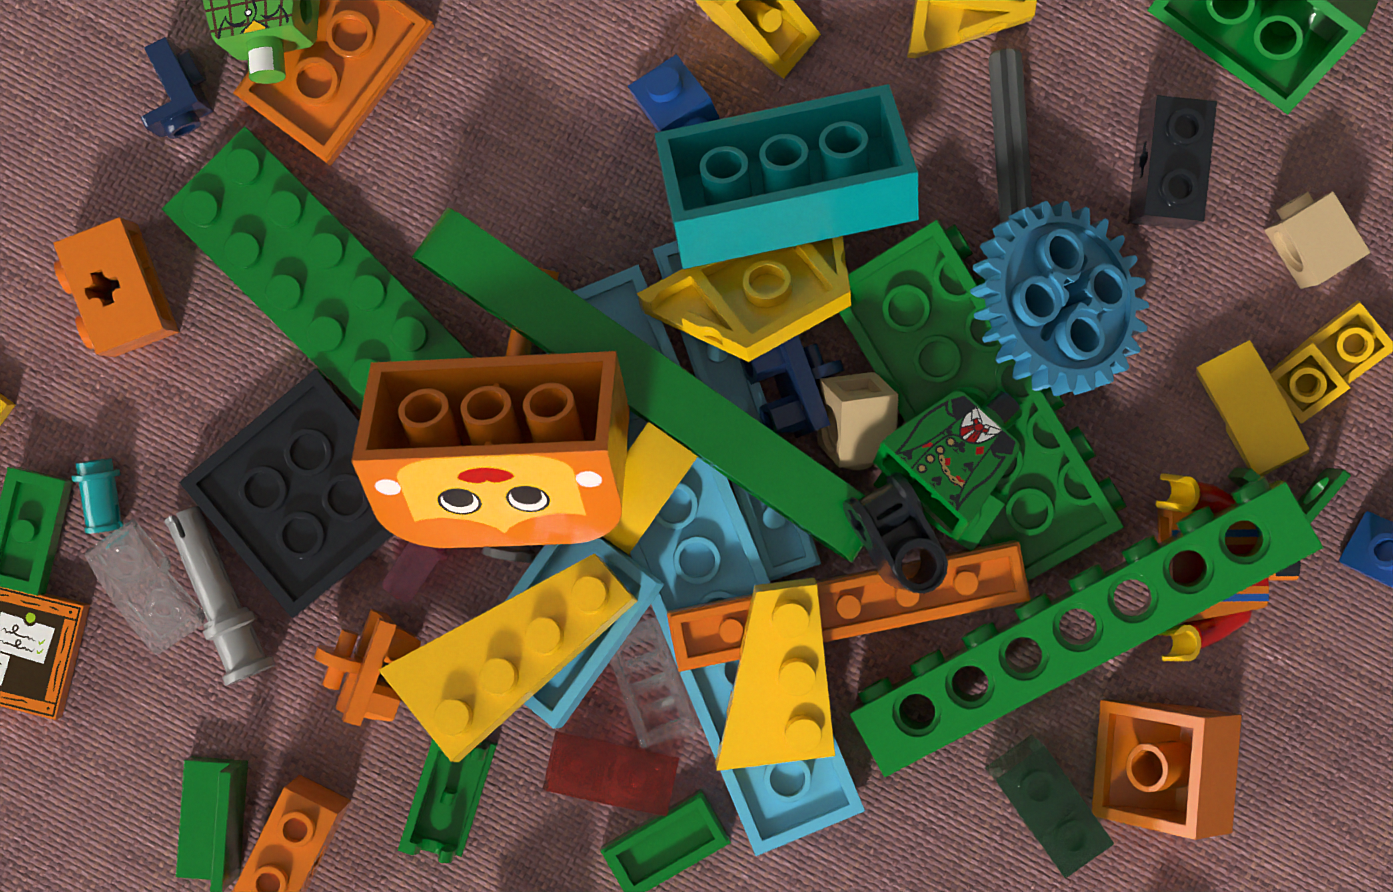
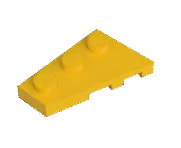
[715,578,835,771]

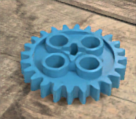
[971,201,1149,396]

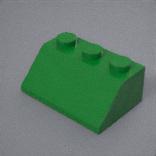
[1147,0,1378,115]

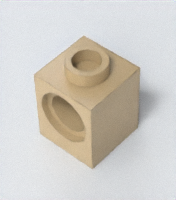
[1264,191,1371,289]
[817,372,898,470]

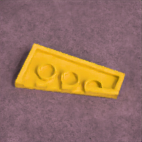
[379,553,638,762]

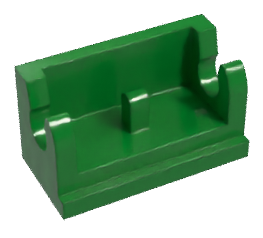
[397,739,498,863]

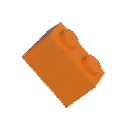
[1091,699,1242,840]

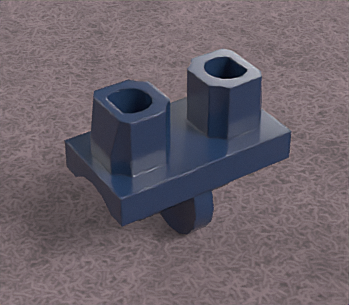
[740,335,845,438]

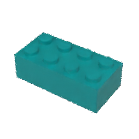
[654,84,919,269]

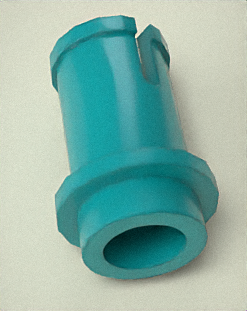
[71,458,124,534]

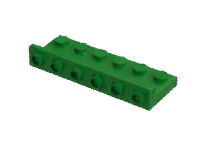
[839,220,1127,582]

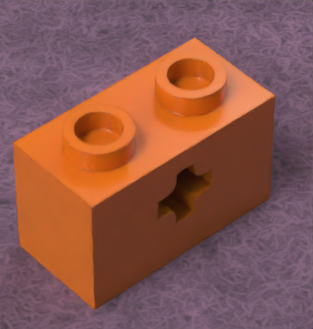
[53,217,179,357]
[232,775,351,892]

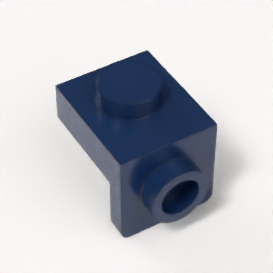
[141,37,213,139]

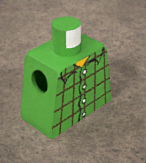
[202,0,320,84]

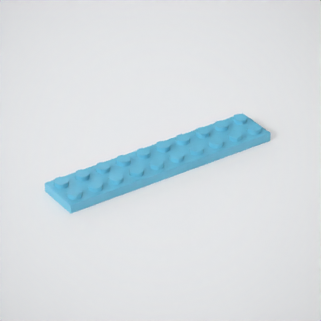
[547,265,865,856]

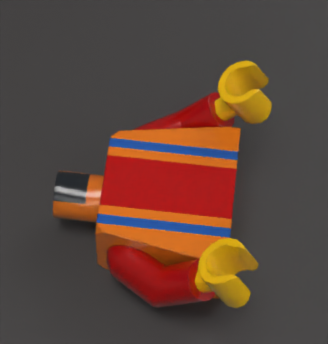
[1156,473,1301,661]

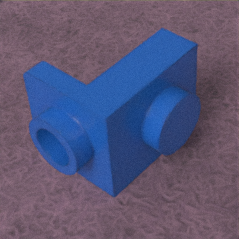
[628,54,720,132]

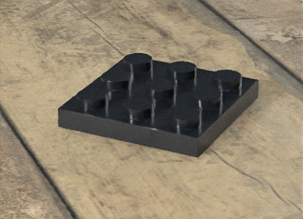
[179,369,395,619]

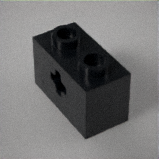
[1128,95,1217,230]

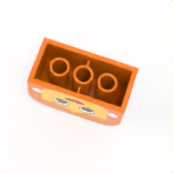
[352,351,630,548]

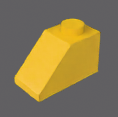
[695,0,821,79]

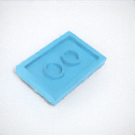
[505,536,665,729]

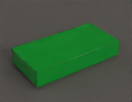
[600,788,731,892]

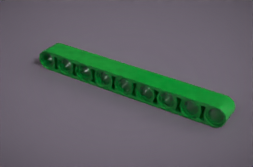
[412,207,865,562]

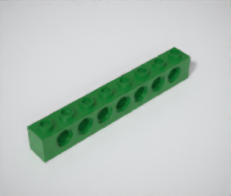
[850,476,1324,778]

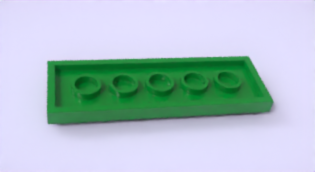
[162,126,476,411]

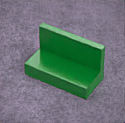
[176,756,248,892]

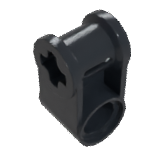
[843,471,948,594]

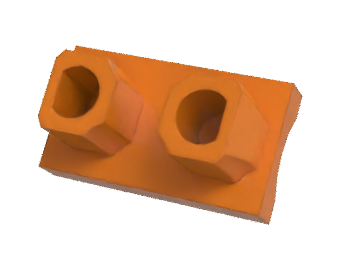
[314,609,421,727]

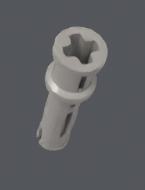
[164,506,276,686]

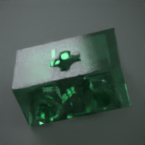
[985,734,1114,879]

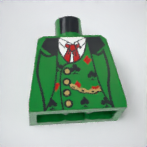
[873,390,1022,540]

